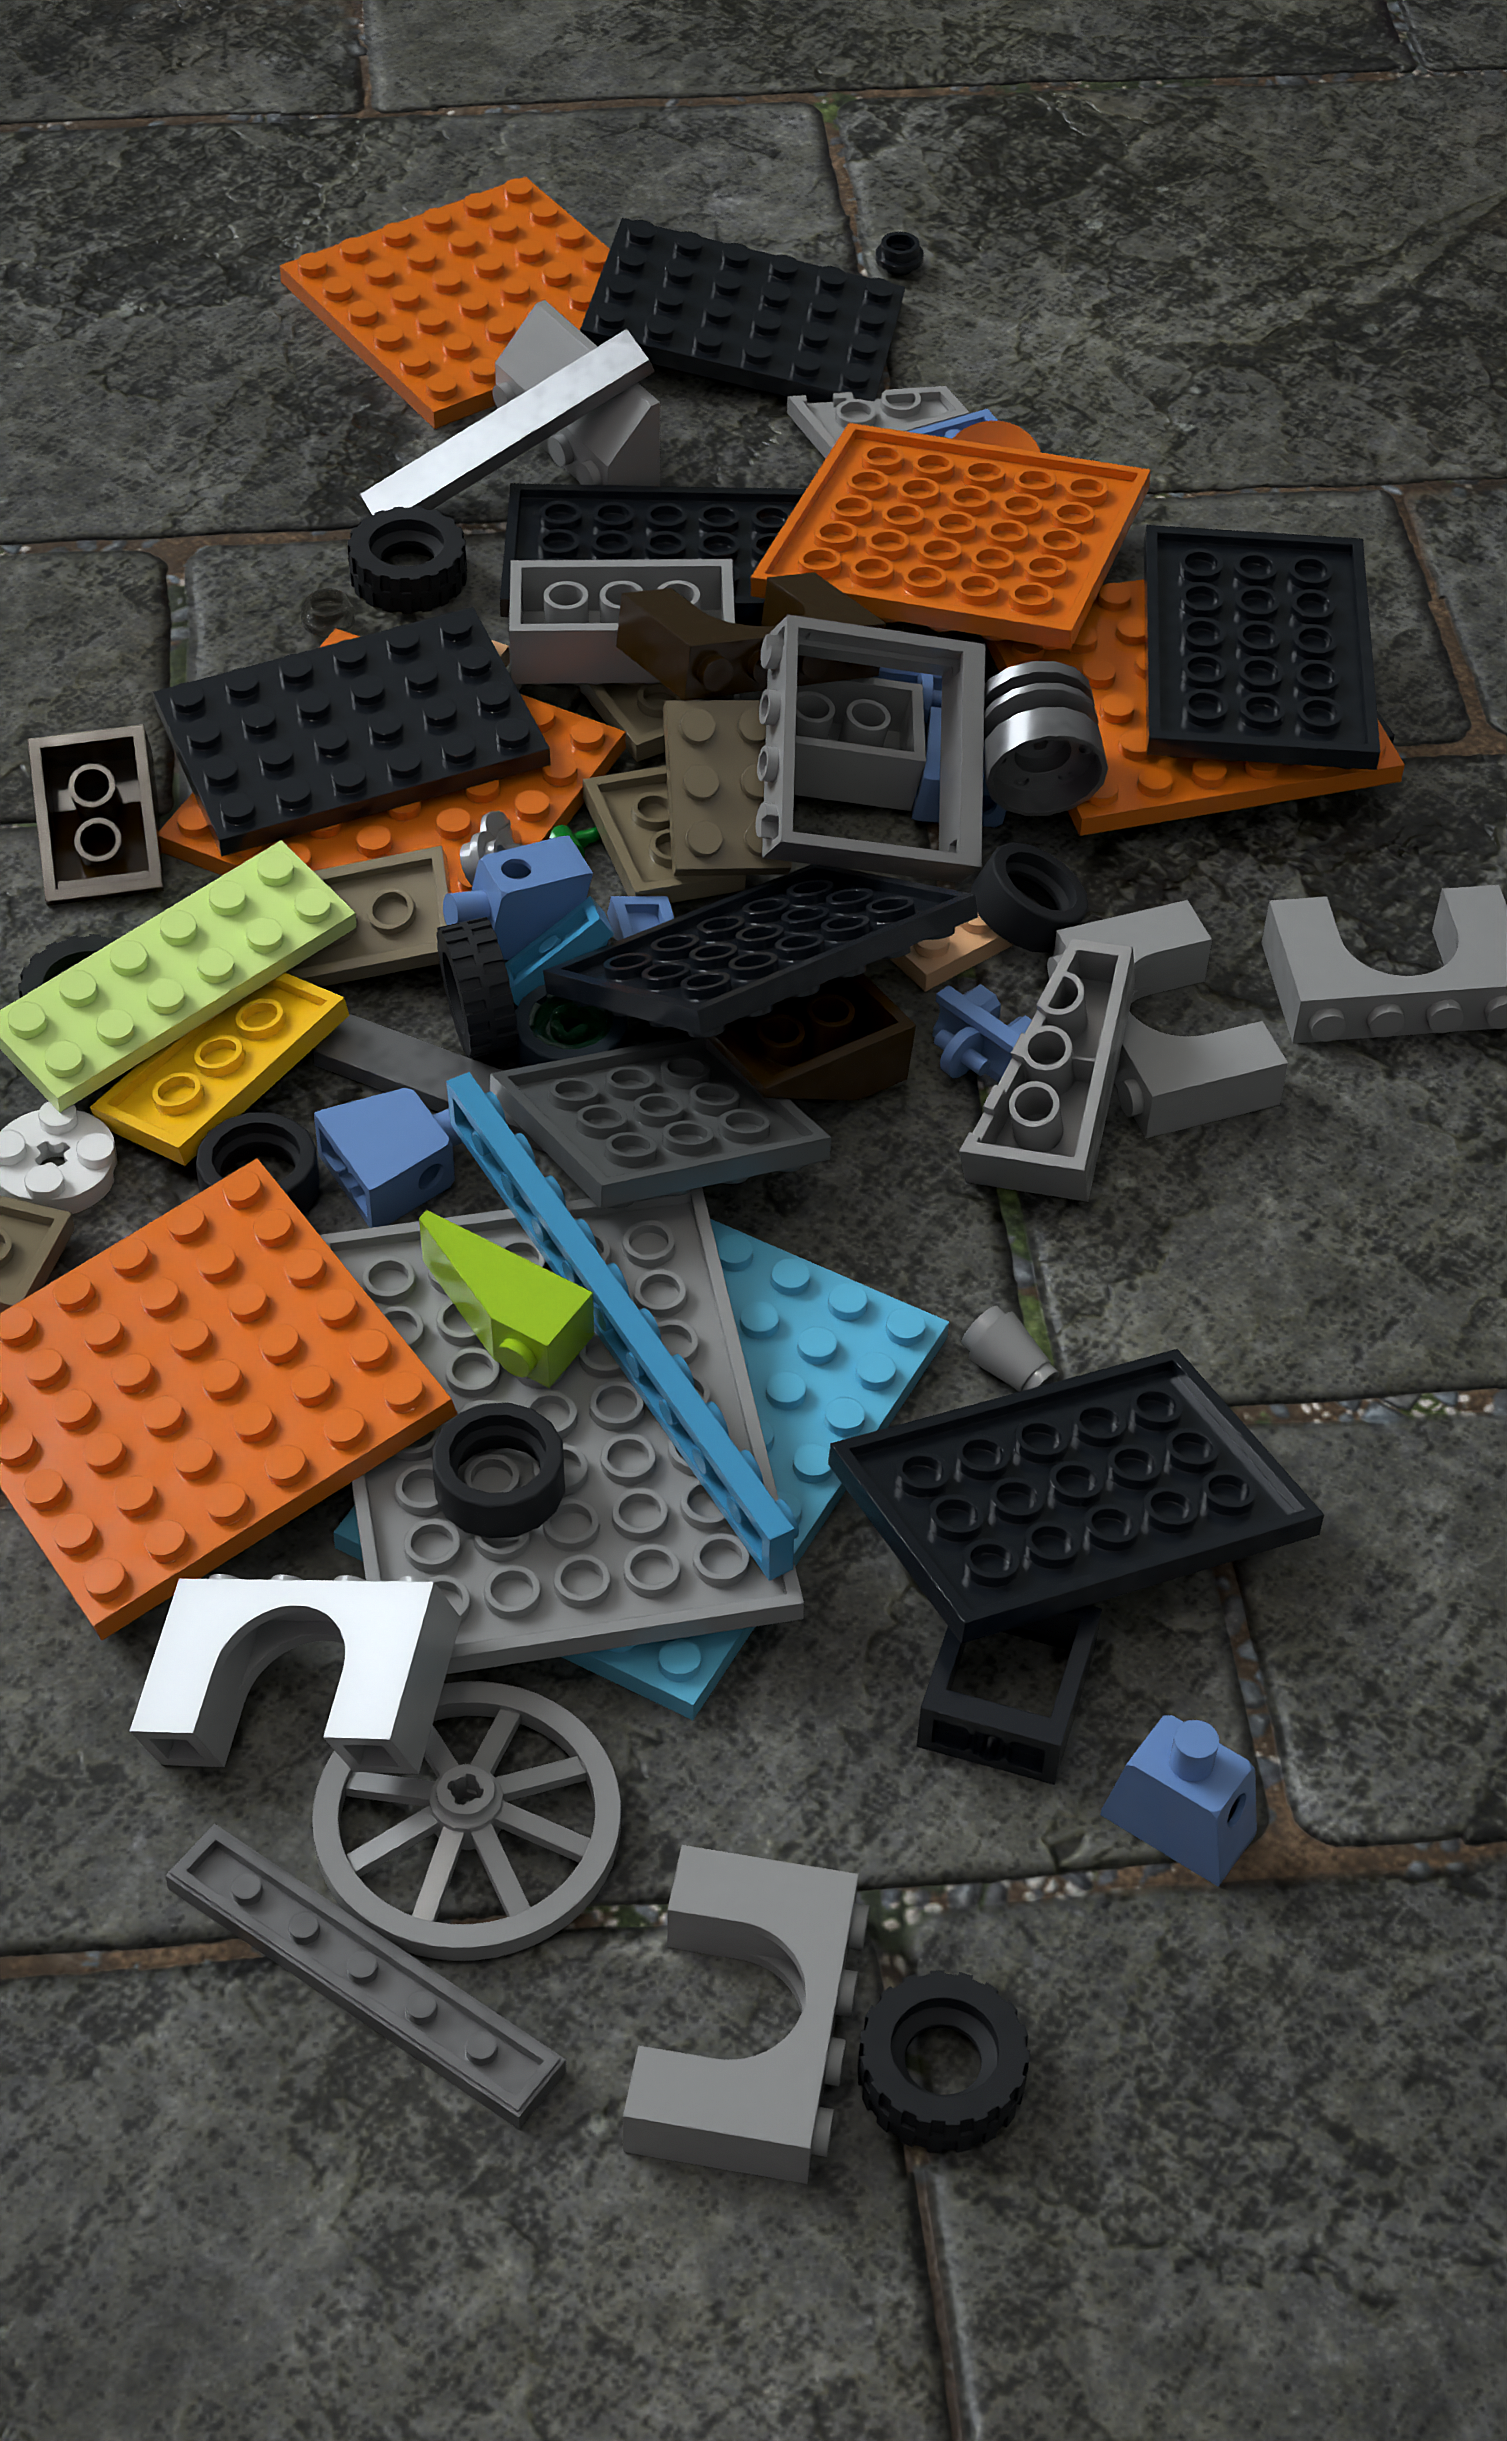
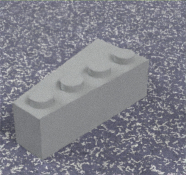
[959,938,1136,1202]

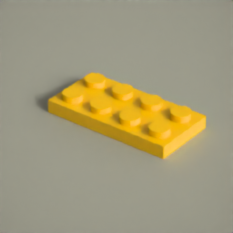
[90,973,349,1166]

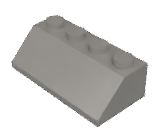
[493,300,660,486]

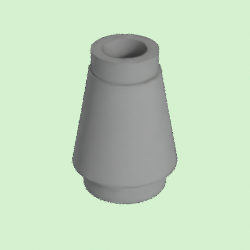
[961,1306,1059,1392]

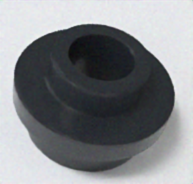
[875,232,924,276]

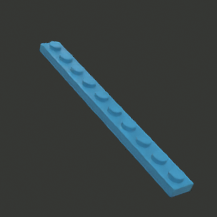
[446,1072,799,1581]

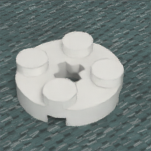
[0,1101,117,1214]

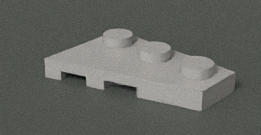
[787,386,970,459]

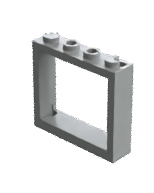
[755,615,985,883]

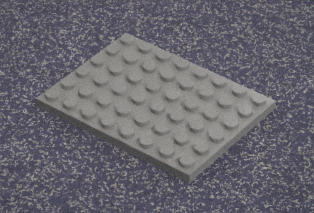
[320,1187,804,1674]

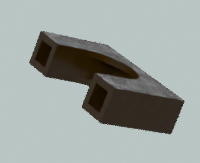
[616,572,886,701]

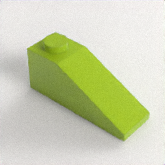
[419,1210,595,1388]

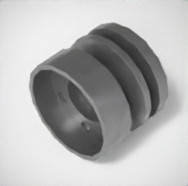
[983,661,1108,816]

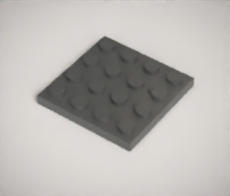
[490,1035,831,1209]

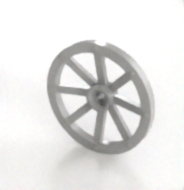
[312,1681,621,1961]

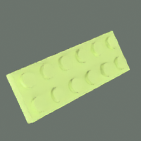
[0,840,356,1113]

